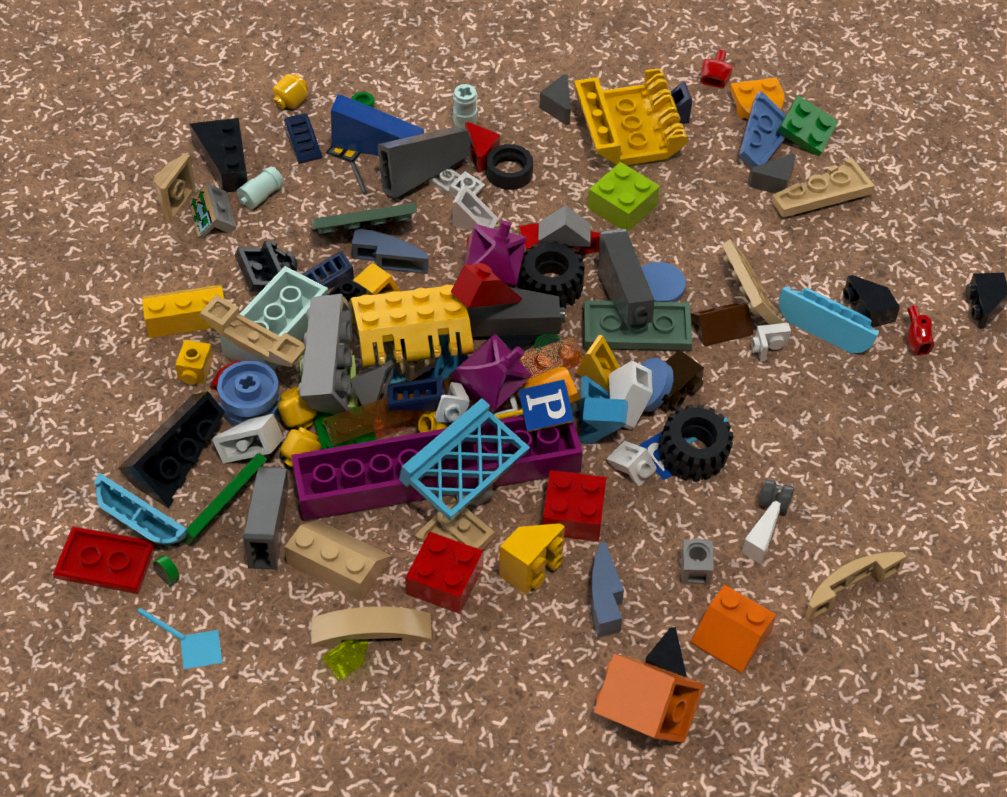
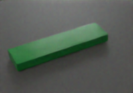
[182,453,267,546]

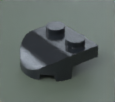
[235,241,298,292]

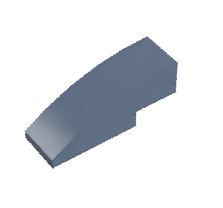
[352,228,429,274]
[591,542,624,637]

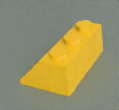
[142,284,224,338]

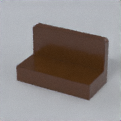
[690,302,753,346]

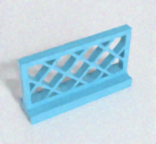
[399,398,530,521]

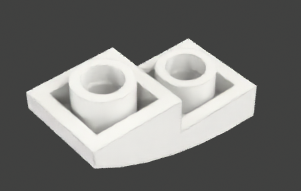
[428,168,485,198]

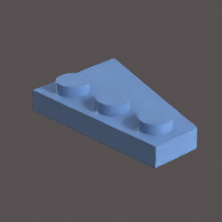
[739,91,785,168]

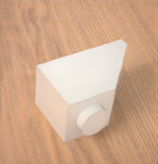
[212,414,283,463]

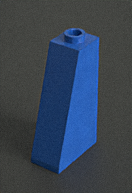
[331,95,424,156]

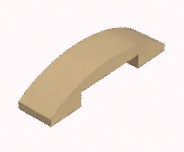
[200,295,305,367]
[805,552,907,622]
[311,607,432,646]

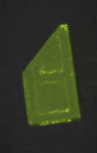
[322,639,369,681]

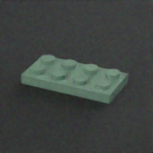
[310,202,417,234]
[584,300,692,350]

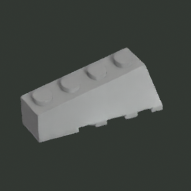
[298,294,353,418]

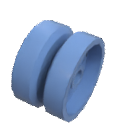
[217,361,280,426]

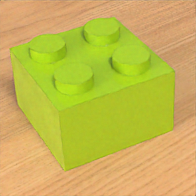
[587,162,660,232]

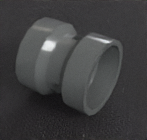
[759,479,794,514]

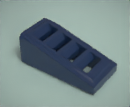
[284,113,322,164]
[302,251,354,289]
[388,377,447,411]

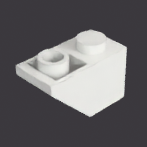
[609,361,653,430]

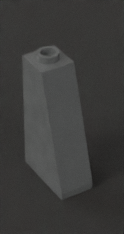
[377,126,472,198]
[598,229,654,326]
[466,287,565,337]
[243,466,289,570]

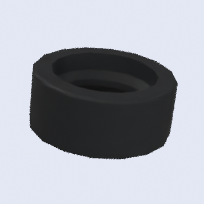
[486,144,533,190]

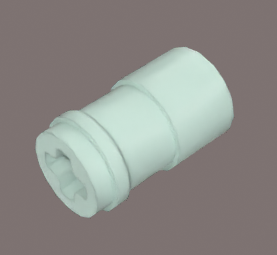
[453,84,477,129]
[236,167,284,210]

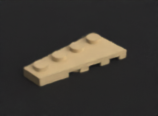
[772,157,875,218]
[722,239,784,325]

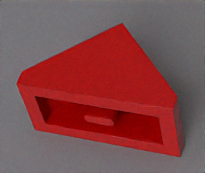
[465,122,500,173]

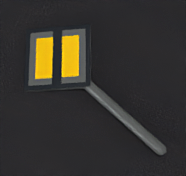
[326,145,367,194]

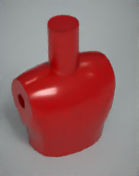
[701,50,733,88]
[906,305,934,356]

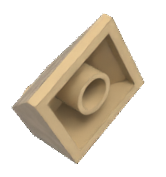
[153,154,195,222]

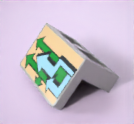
[189,183,237,238]

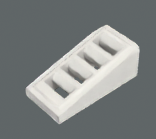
[742,501,781,564]

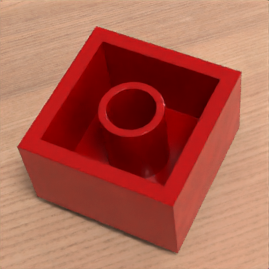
[543,470,607,542]
[405,531,483,614]

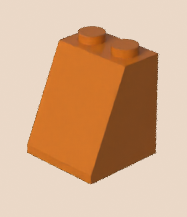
[594,653,704,743]

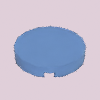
[642,262,686,302]
[641,358,674,412]

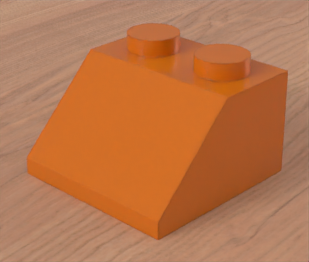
[690,584,776,674]

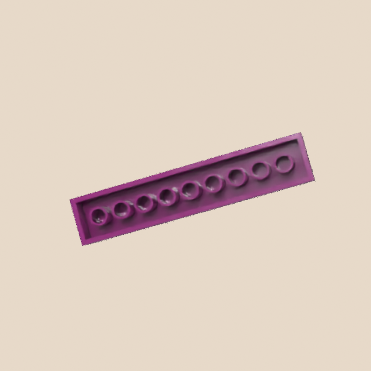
[291,415,583,520]

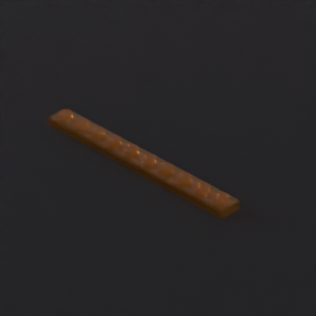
[323,336,583,446]

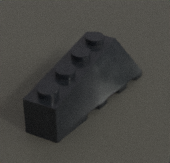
[118,391,225,508]

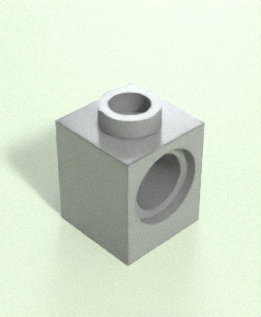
[681,538,714,584]

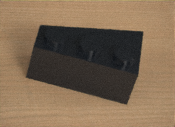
[189,118,248,193]

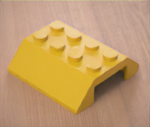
[574,69,688,165]
[349,285,474,367]

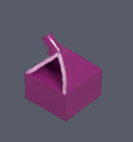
[463,221,526,288]
[448,334,532,413]

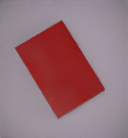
[53,526,156,594]

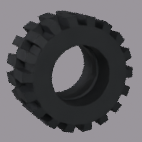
[518,241,585,309]
[658,404,734,482]

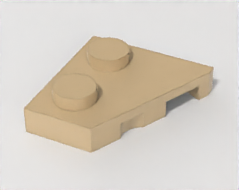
[415,498,496,550]

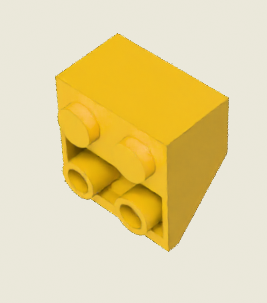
[499,524,565,595]

